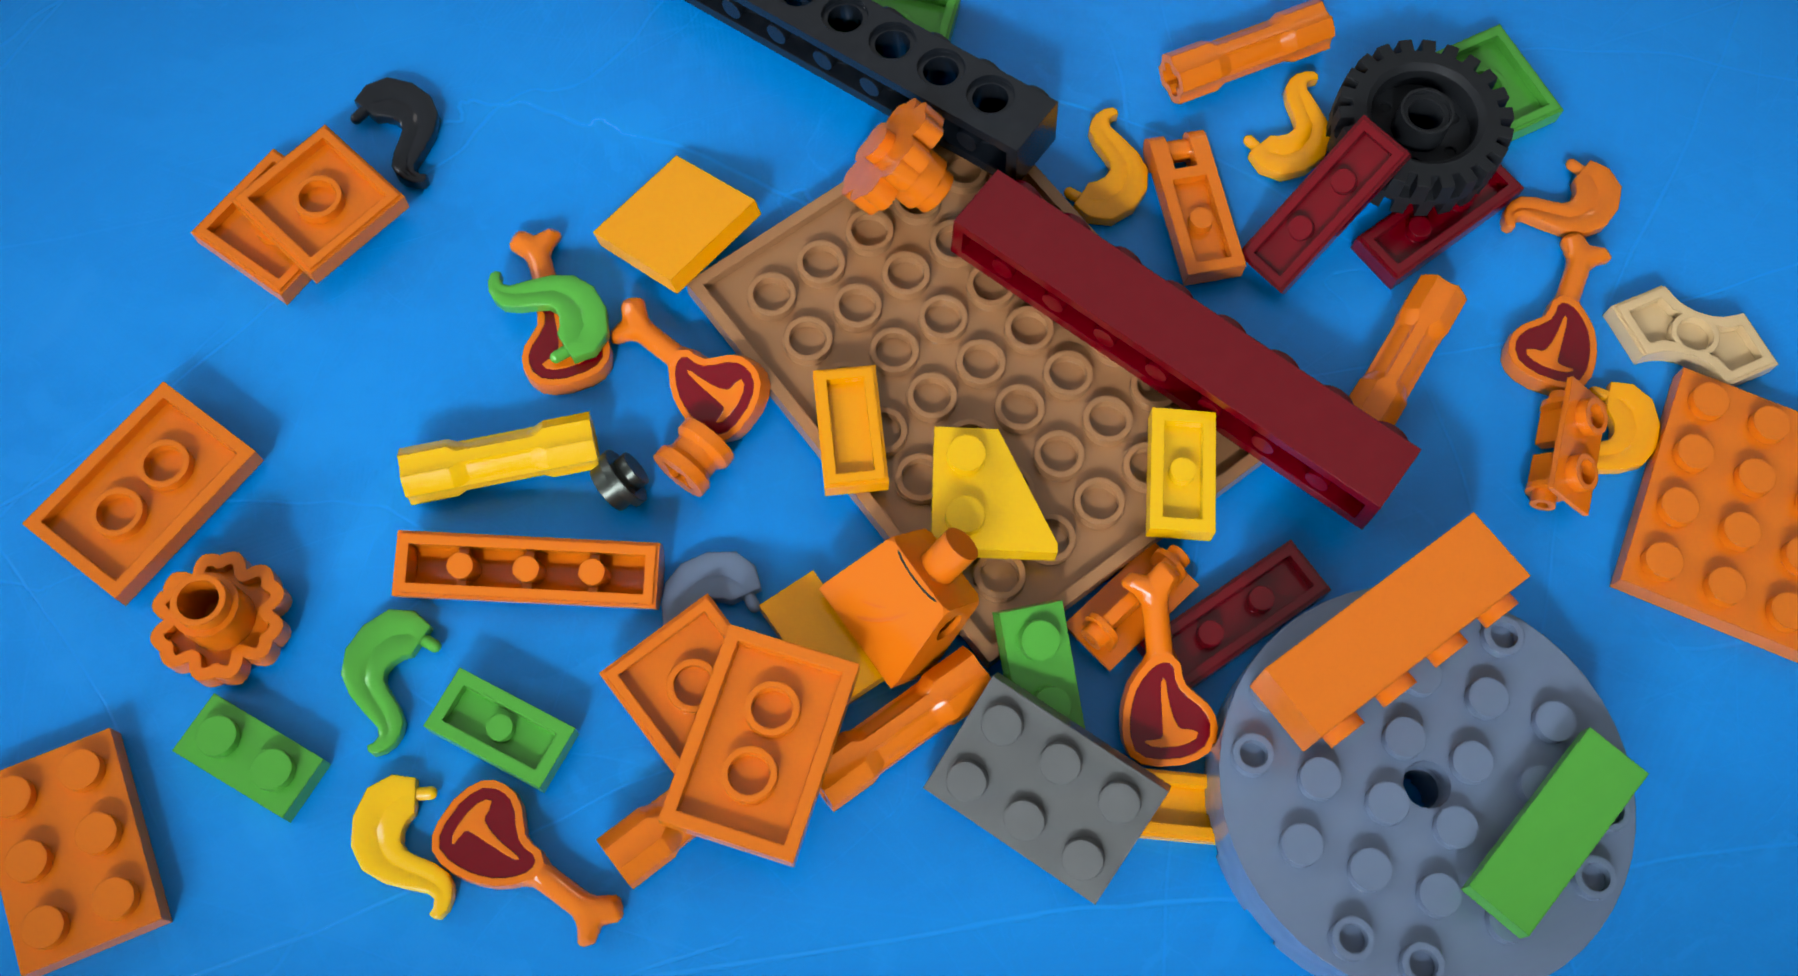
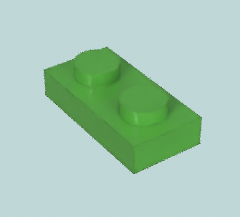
[992,600,1085,729]
[423,668,579,793]
[172,693,331,823]

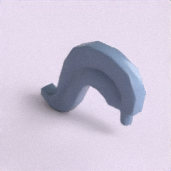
[661,551,762,625]

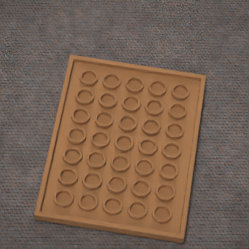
[687,144,1263,669]

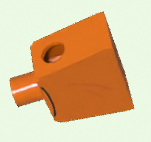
[819,528,979,689]

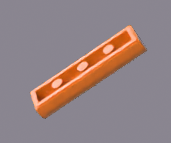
[391,530,665,610]

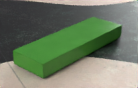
[1461,727,1649,939]

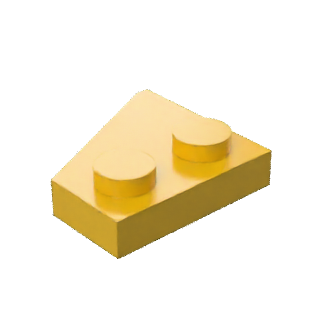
[931,426,1058,561]

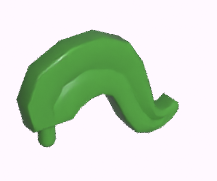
[488,271,610,364]
[341,609,442,757]

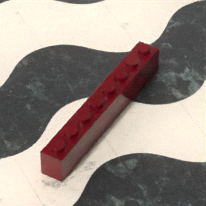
[951,169,1422,530]

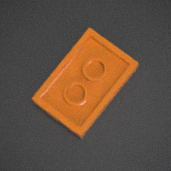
[22,381,264,606]
[658,624,860,868]
[0,728,173,976]

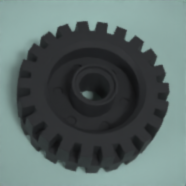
[1326,39,1514,216]

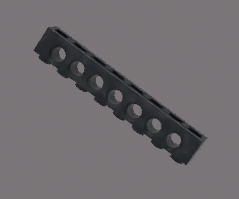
[684,0,1058,180]

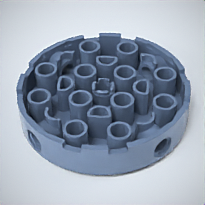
[1204,588,1636,976]

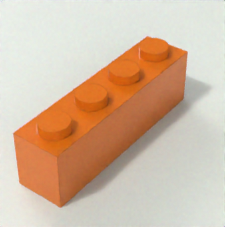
[1250,512,1531,752]

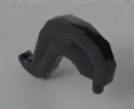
[350,77,441,189]

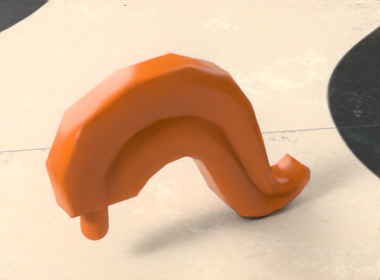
[1500,159,1622,238]

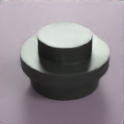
[590,450,649,511]

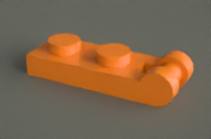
[1143,130,1246,286]

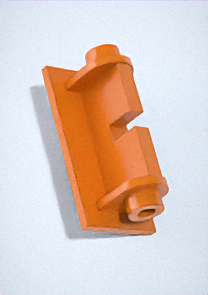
[1525,376,1608,516]
[1066,543,1199,672]

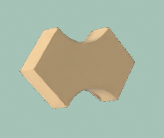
[1602,285,1778,387]

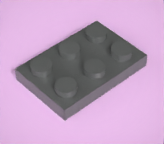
[923,672,1171,904]

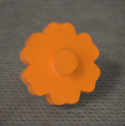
[842,98,954,215]
[150,551,293,688]

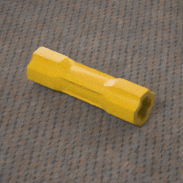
[397,411,600,506]

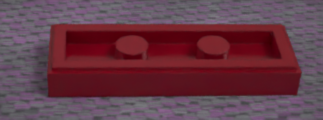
[1242,115,1412,295]
[1351,164,1524,290]
[1136,540,1331,689]

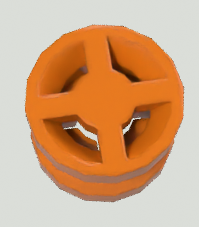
[653,417,735,497]

